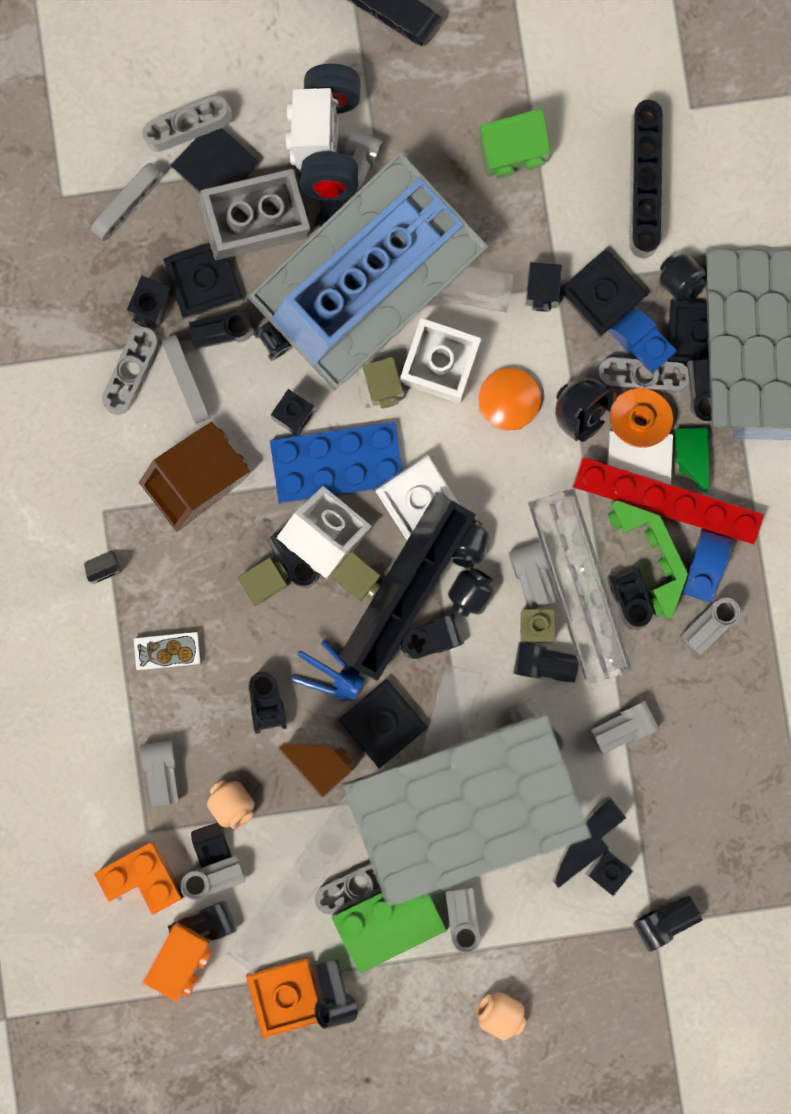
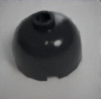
[555,378,617,442]

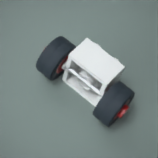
[286,64,361,201]

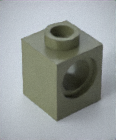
[362,357,404,409]
[331,552,381,602]
[237,557,289,607]
[520,609,555,643]

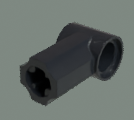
[189,310,254,350]
[687,358,711,422]
[267,529,319,588]
[513,642,580,683]
[633,895,703,952]
[168,900,237,941]
[310,960,358,1029]

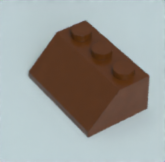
[278,743,354,797]

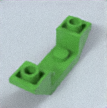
[607,501,688,621]

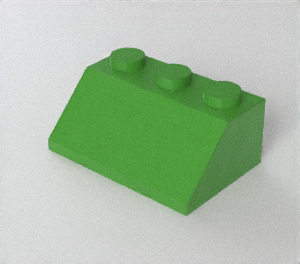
[331,891,447,973]

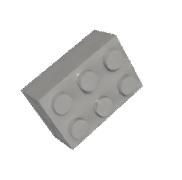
[198,169,310,261]

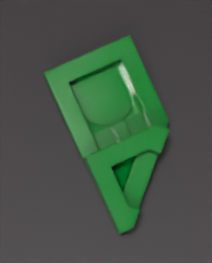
[674,428,709,492]

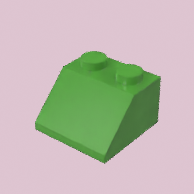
[478,108,550,178]

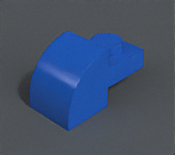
[608,308,677,374]
[681,528,732,603]

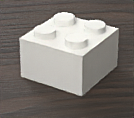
[400,318,481,404]
[277,486,372,579]

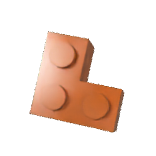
[93,841,185,915]
[142,922,213,1002]

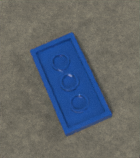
[270,422,402,504]

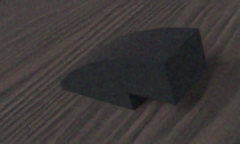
[552,797,626,888]

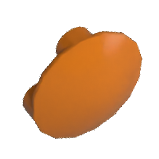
[478,368,541,431]

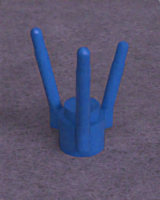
[291,641,366,701]

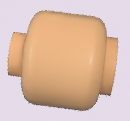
[207,780,254,829]
[476,992,526,1040]

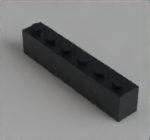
[338,491,476,681]

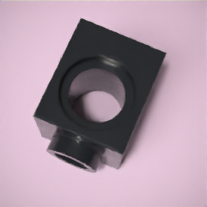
[525,262,562,312]
[127,275,174,328]
[271,389,316,436]
[585,850,633,896]

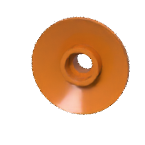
[610,388,673,448]

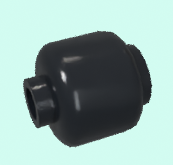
[659,254,707,301]
[450,519,490,568]
[448,567,495,617]

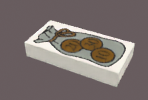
[134,632,201,670]

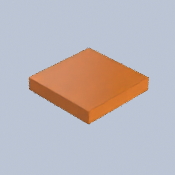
[246,957,318,1038]

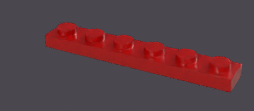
[572,457,764,545]

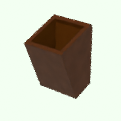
[139,421,251,532]

